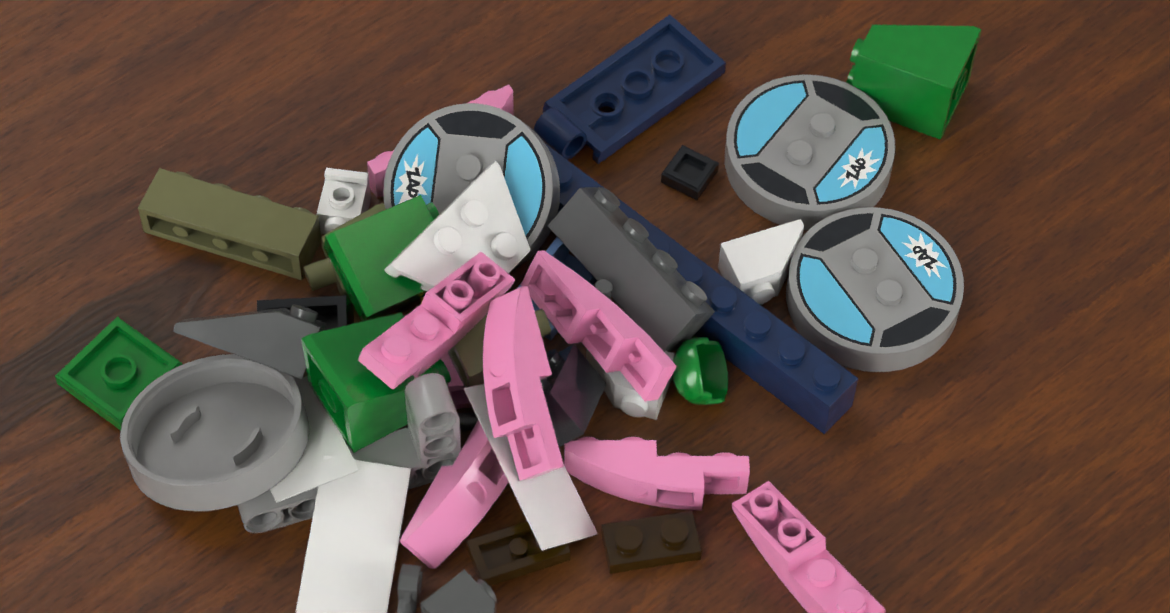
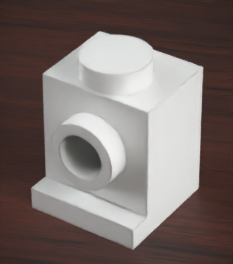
[316,168,371,234]

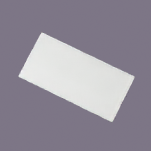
[270,375,359,503]
[463,384,598,550]
[296,455,411,613]

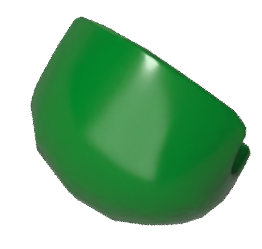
[672,337,728,405]

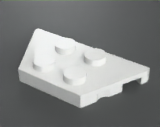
[384,161,531,292]

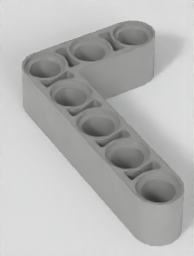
[237,373,461,533]

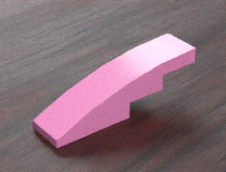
[520,251,677,402]

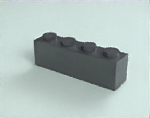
[548,187,715,352]

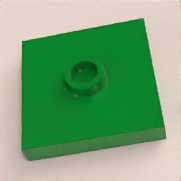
[55,317,183,431]

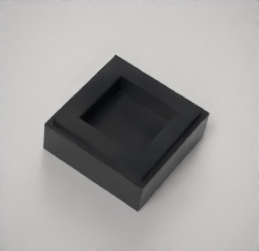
[661,145,719,200]

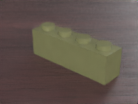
[138,168,322,280]

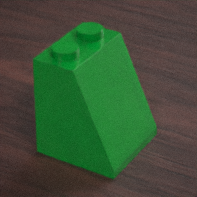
[846,25,981,140]
[324,195,439,322]
[301,312,451,453]

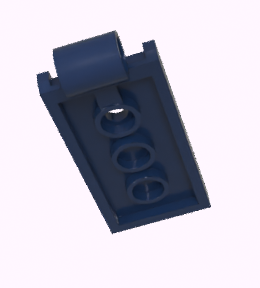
[534,15,726,164]

